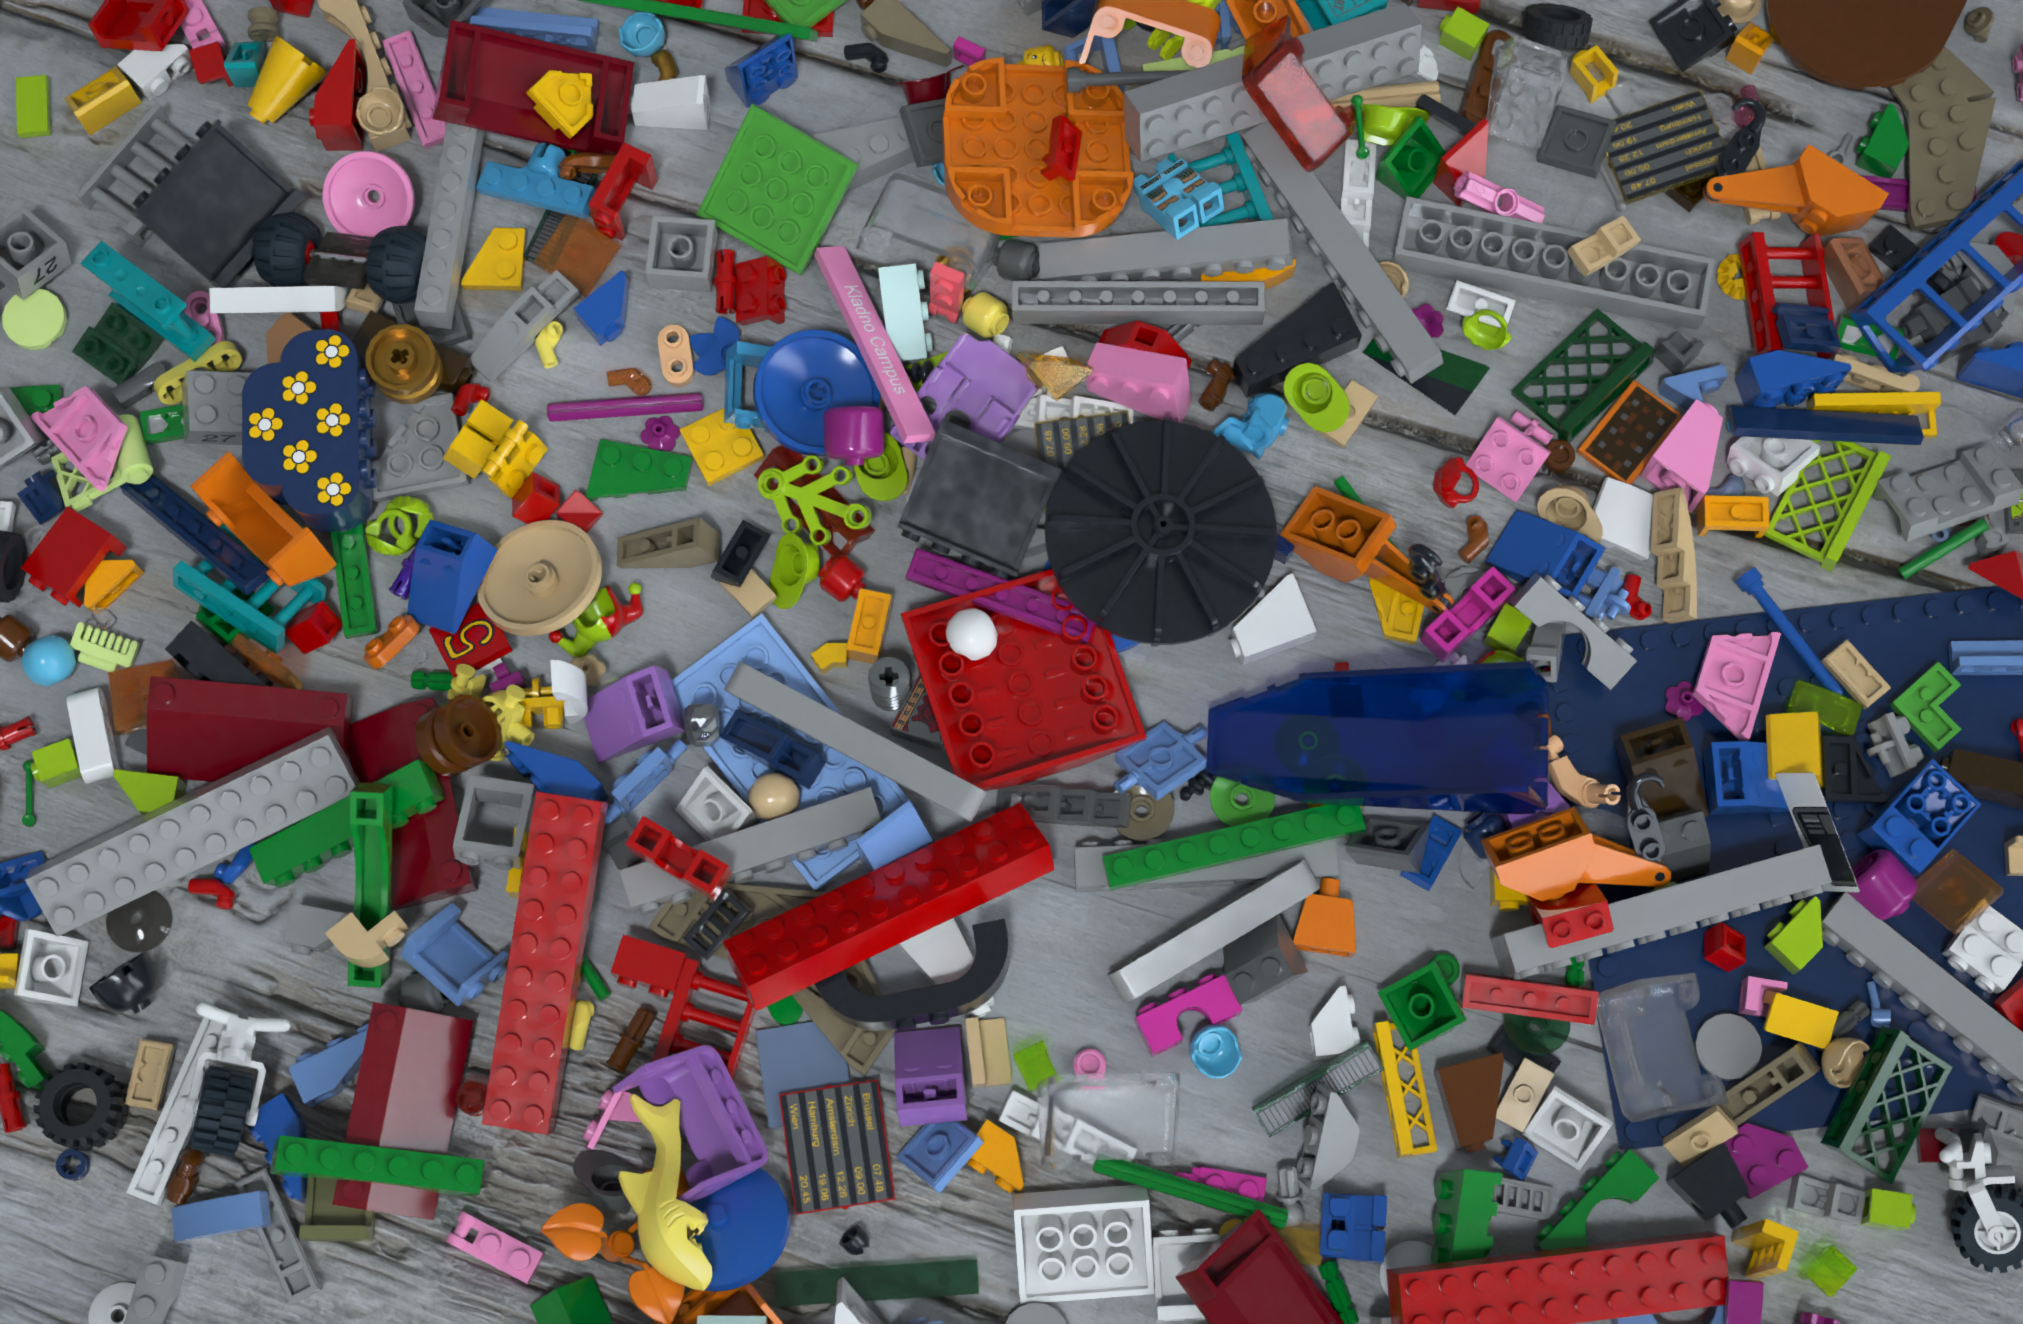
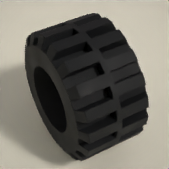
[33,1062,129,1151]

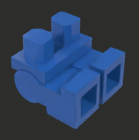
[1319,1193,1387,1265]

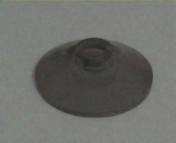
[106,891,173,953]

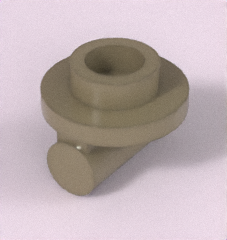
[1964,7,1994,43]

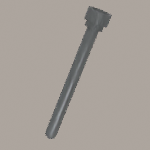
[1066,67,1191,93]

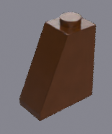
[1434,1053,1504,1154]

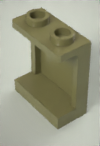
[299,1178,375,1242]

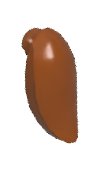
[557,153,617,180]

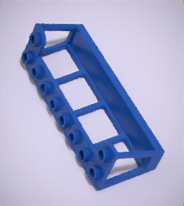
[1849,159,2023,373]

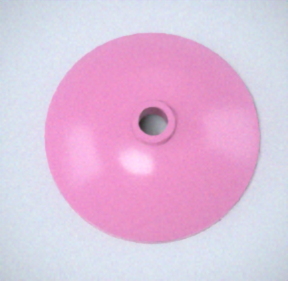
[323,151,415,245]

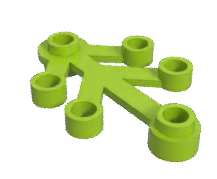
[757,455,872,546]

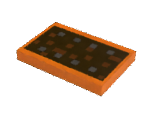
[1576,380,1683,485]

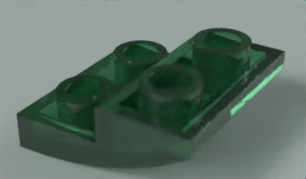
[72,302,164,385]

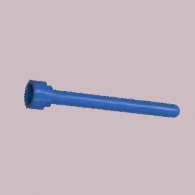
[1735,567,1843,698]

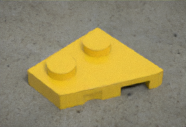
[461,227,527,291]
[1367,576,1424,645]

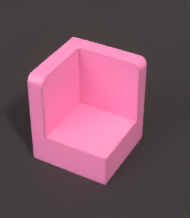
[1738,976,1788,1018]

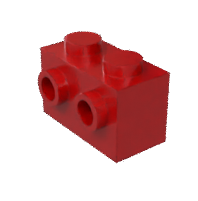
[610,935,688,999]

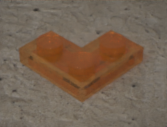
[108,660,177,736]

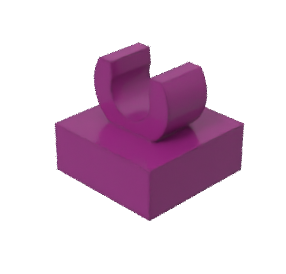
[489,662,528,692]

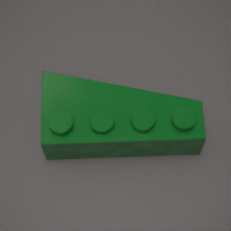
[1431,1169,1503,1264]

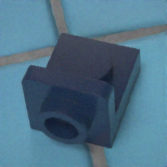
[17,469,66,525]

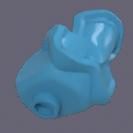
[1212,393,1289,459]

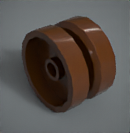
[415,694,501,776]

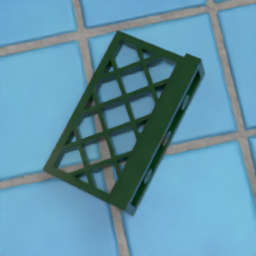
[1511,309,1655,443]
[1820,1026,1953,1184]

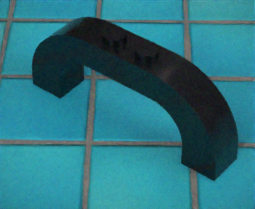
[815,918,1011,1032]

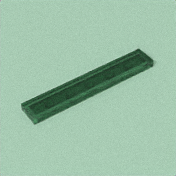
[775,1259,979,1307]

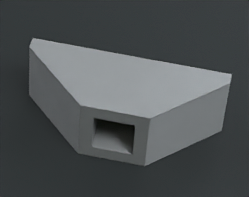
[1944,242,2016,324]
[1296,1082,1360,1190]

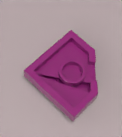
[1724,1123,1809,1199]

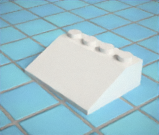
[1012,1185,1155,1304]

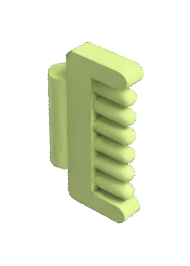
[70,622,140,674]

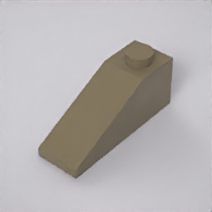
[860,0,951,67]
[617,517,720,569]
[1712,1042,1821,1126]

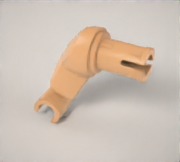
[1539,735,1621,809]

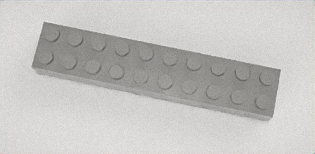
[1124,2,1422,162]
[1392,196,1715,330]
[25,726,360,937]
[1491,844,1832,980]

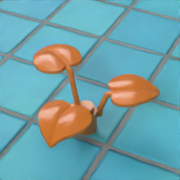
[541,1168,689,1324]

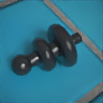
[904,360,934,384]
[1179,769,1216,801]

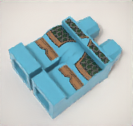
[1133,158,1225,240]

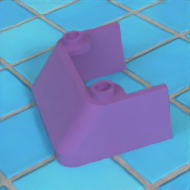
[612,1045,768,1203]

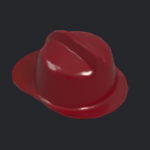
[894,65,964,105]

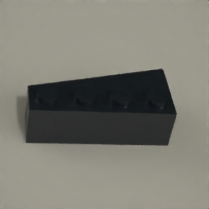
[1233,282,1362,398]
[165,620,274,687]

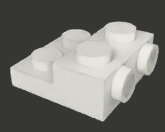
[1727,437,1821,497]
[1941,901,2023,994]

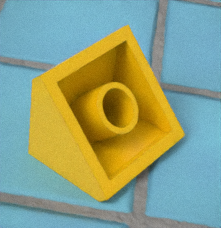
[64,66,142,135]
[1765,712,1823,787]

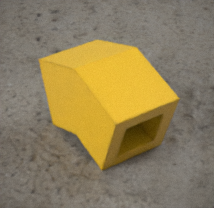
[810,643,848,675]

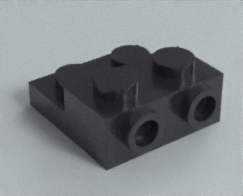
[1649,0,1738,72]

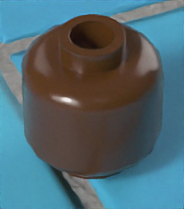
[0,615,33,662]

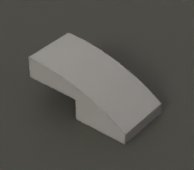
[1787,1175,1866,1225]

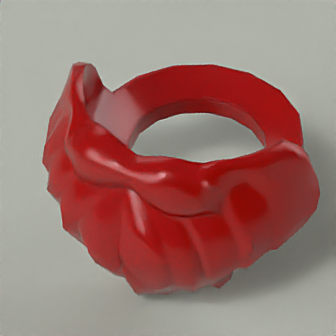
[1433,457,1479,509]

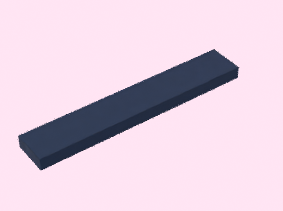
[1728,406,1924,445]
[120,474,270,595]

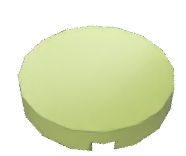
[2,289,67,350]

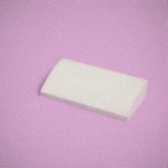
[209,286,351,313]

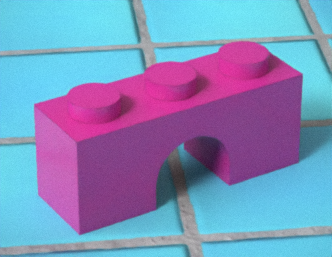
[1420,566,1516,663]
[1134,973,1243,1057]

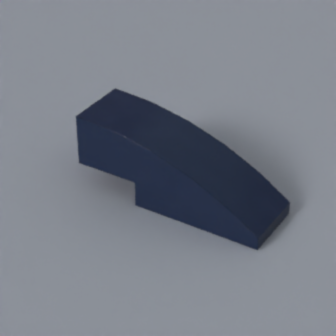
[719,709,826,789]

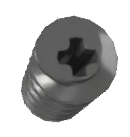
[868,656,911,711]

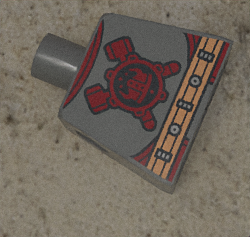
[890,674,943,750]

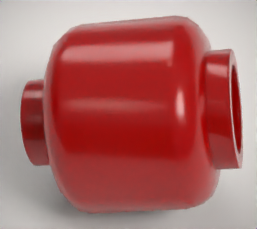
[818,555,867,602]

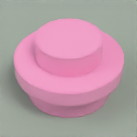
[1073,1048,1106,1082]

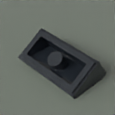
[710,520,771,588]

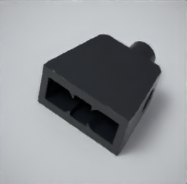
[1666,1143,1749,1229]

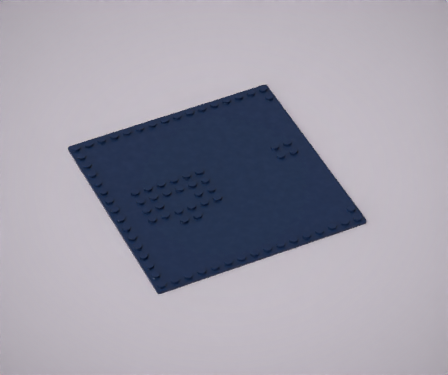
[1540,586,2023,1151]

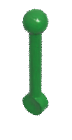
[1351,95,1369,160]
[22,760,37,827]

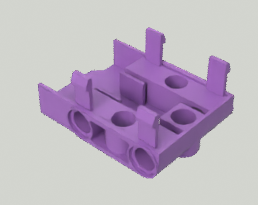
[889,332,1040,461]

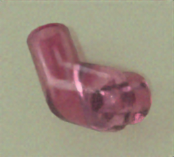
[1734,85,1761,128]

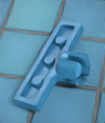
[475,142,596,219]

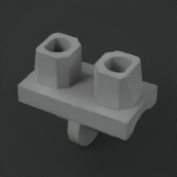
[1866,712,1924,778]

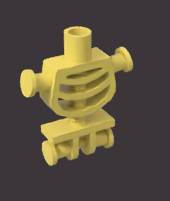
[447,664,534,761]

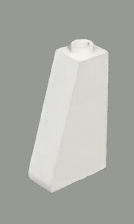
[897,918,994,1019]

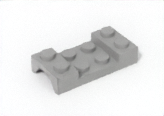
[1873,443,2023,542]

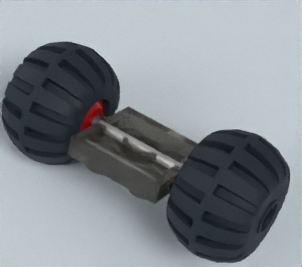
[254,212,427,304]

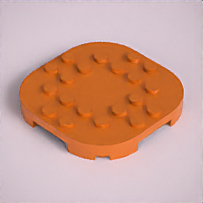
[942,57,1134,238]

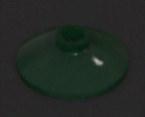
[1504,1013,1570,1055]

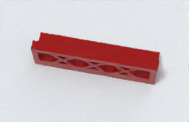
[1460,971,1599,1025]

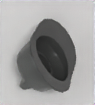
[572,1151,641,1215]

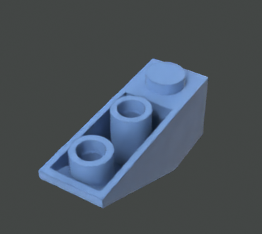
[288,1024,369,1107]

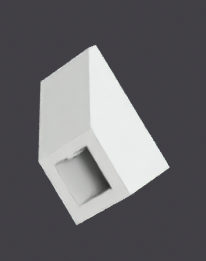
[117,44,192,101]
[1308,986,1360,1060]

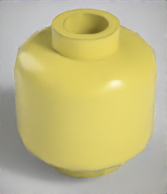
[962,292,1009,338]

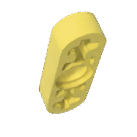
[154,341,242,405]

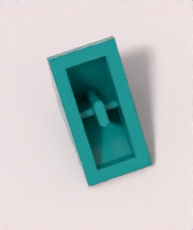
[224,41,266,88]

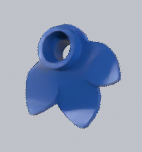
[689,317,743,376]

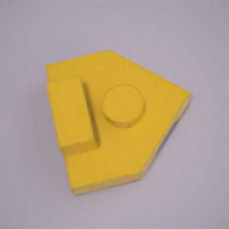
[526,70,593,139]

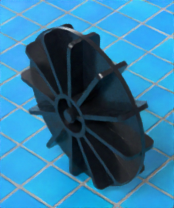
[1045,418,1277,647]

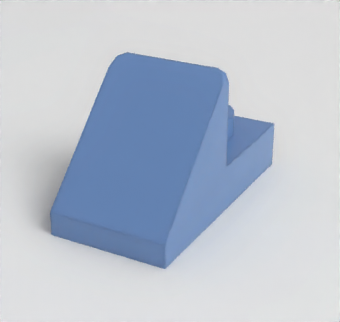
[1658,364,1728,411]

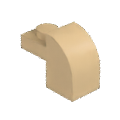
[325,910,409,968]

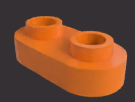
[363,615,420,669]

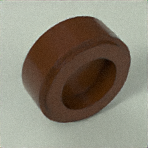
[1544,440,1575,473]

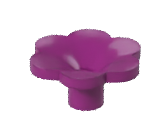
[1411,303,1444,338]
[640,416,680,452]
[1665,681,1703,722]

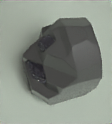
[684,704,720,747]

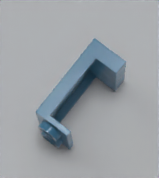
[724,341,772,433]

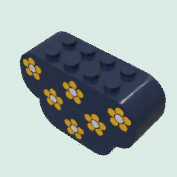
[242,329,378,532]

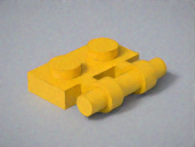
[481,420,548,499]

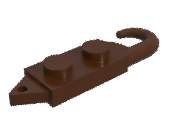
[1458,30,1515,126]

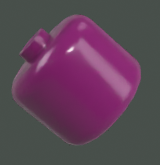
[823,406,884,466]
[1843,849,1917,921]

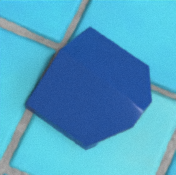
[0,851,46,922]

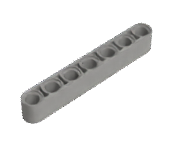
[1107,858,1320,1003]

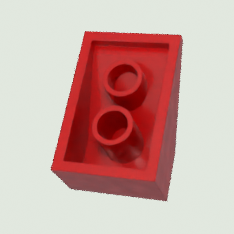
[309,39,367,151]

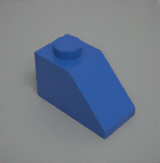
[573,270,629,346]

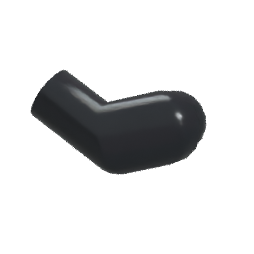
[844,42,889,73]

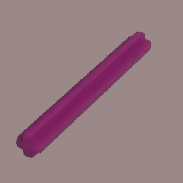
[547,393,703,422]

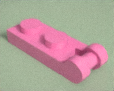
[180,0,226,49]
[445,1211,545,1284]

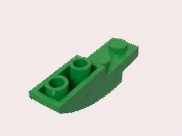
[0,1008,51,1091]

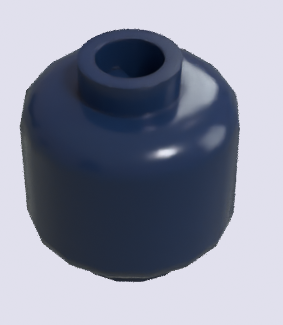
[1463,810,1509,859]

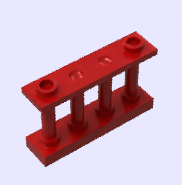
[1738,232,1839,359]
[652,958,762,1088]

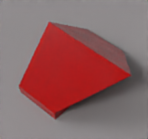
[1967,550,2023,599]

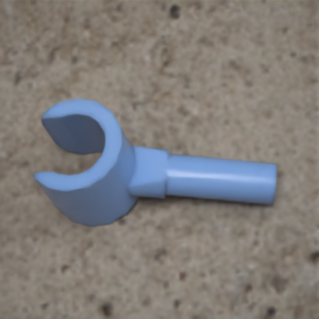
[1867,981,1891,1028]

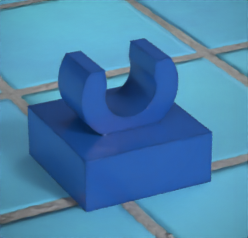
[1493,1137,1538,1182]

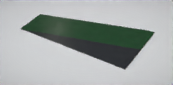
[1362,335,1490,415]

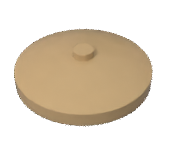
[477,520,602,636]

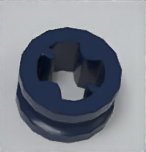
[56,1149,91,1181]

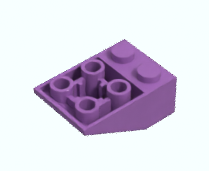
[584,665,685,764]
[894,1027,967,1127]

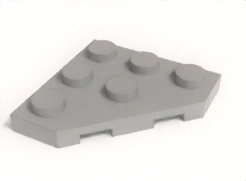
[372,393,469,503]

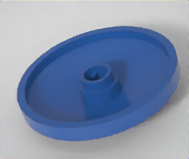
[753,330,880,456]
[688,1168,791,1291]

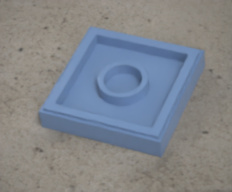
[896,1121,984,1193]

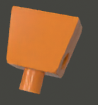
[1292,878,1356,958]

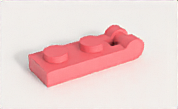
[928,261,965,324]

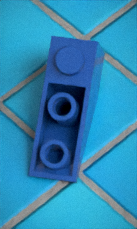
[248,1093,307,1203]

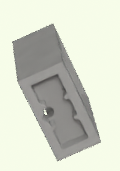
[453,774,536,870]

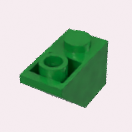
[1855,103,1910,178]

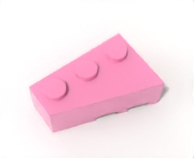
[1084,342,1192,423]

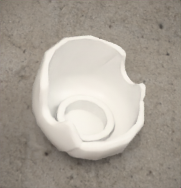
[946,608,998,660]

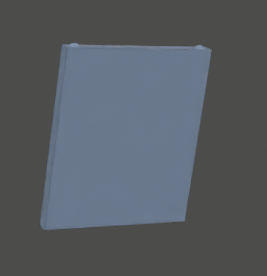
[755,1022,850,1129]

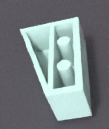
[878,263,933,362]

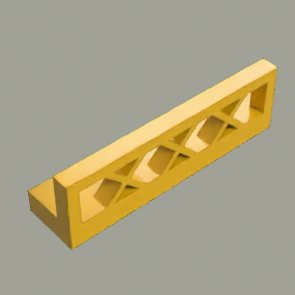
[1806,392,1941,438]
[1372,1021,1438,1159]
[1731,1219,1799,1280]

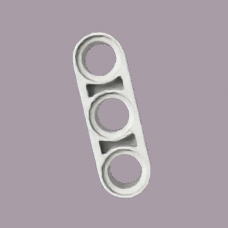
[66,687,120,784]

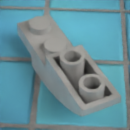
[469,270,580,383]

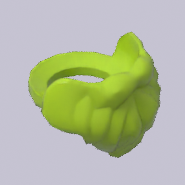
[1462,309,1512,350]
[384,495,434,541]
[365,509,416,556]

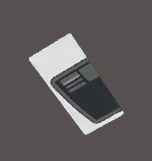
[1776,773,1860,892]

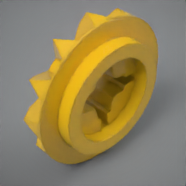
[1717,253,1747,300]

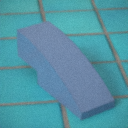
[171,1191,271,1242]

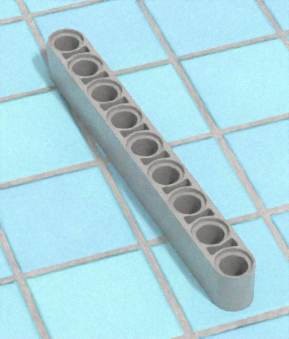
[723,661,987,822]

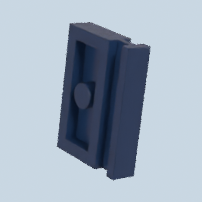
[1772,303,1841,354]

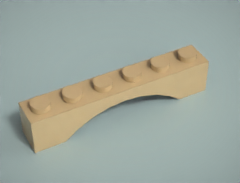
[317,0,412,152]

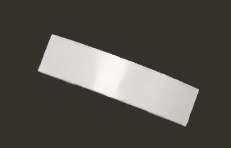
[550,660,588,724]

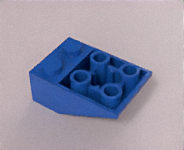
[725,33,798,109]
[1956,342,2023,399]
[1735,350,1852,408]
[1485,510,1606,599]
[407,519,498,635]
[504,741,609,801]
[1703,741,1790,815]
[1857,759,1981,876]

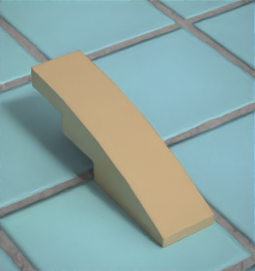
[1651,487,1697,624]

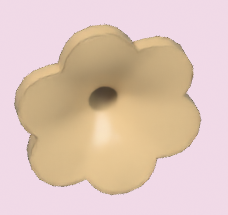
[570,654,606,687]

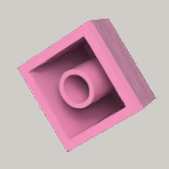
[1640,399,1723,513]

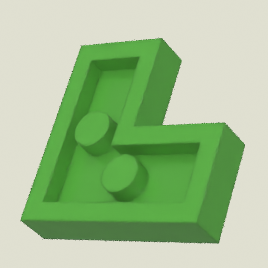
[1889,661,1962,753]

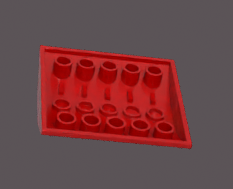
[900,569,1147,791]

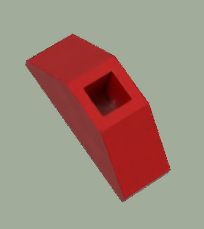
[1098,320,1192,370]

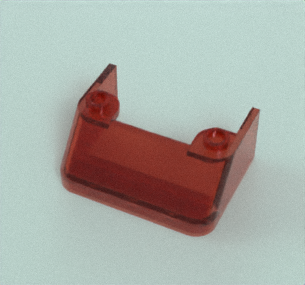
[1242,15,1356,173]

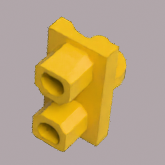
[519,678,565,730]

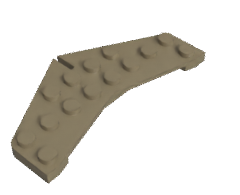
[1889,47,1996,232]
[648,883,896,1077]

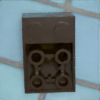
[1614,717,1709,818]

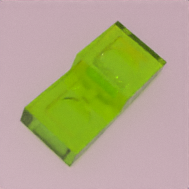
[1787,681,1863,736]

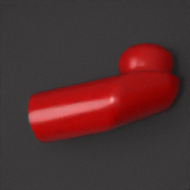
[1623,574,1652,620]

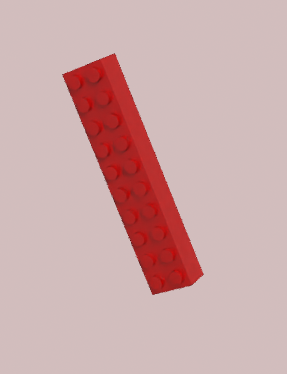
[482,791,608,1135]
[723,803,1055,1011]
[1386,1231,1729,1324]

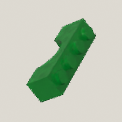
[1533,1149,1660,1251]

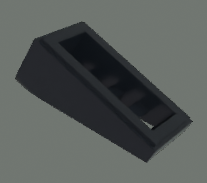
[683,888,754,960]

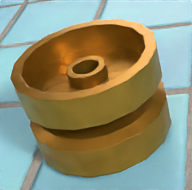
[366,324,443,405]

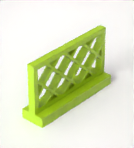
[1764,440,1891,572]

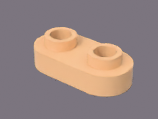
[657,325,694,387]

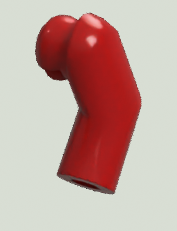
[451,383,490,416]
[188,878,236,910]

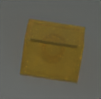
[1016,352,1093,402]

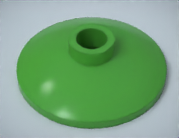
[1210,765,1275,827]

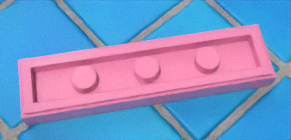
[381,30,447,149]

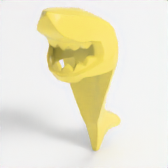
[618,1094,712,1291]

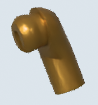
[651,50,678,81]

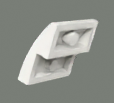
[1593,477,1654,561]

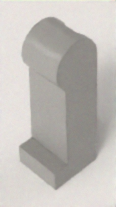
[1526,621,1566,682]

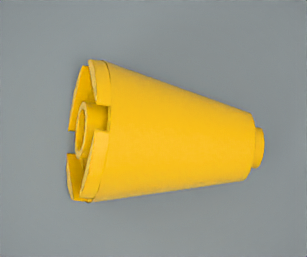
[247,36,328,124]

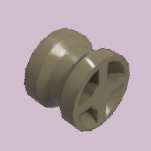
[248,7,279,42]

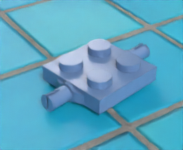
[1114,721,1207,801]
[605,738,688,826]

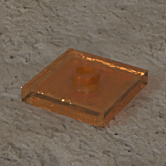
[534,214,621,298]
[231,633,304,689]
[1912,848,2003,935]

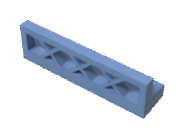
[469,7,600,52]
[1948,640,2023,675]

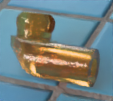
[607,368,651,396]

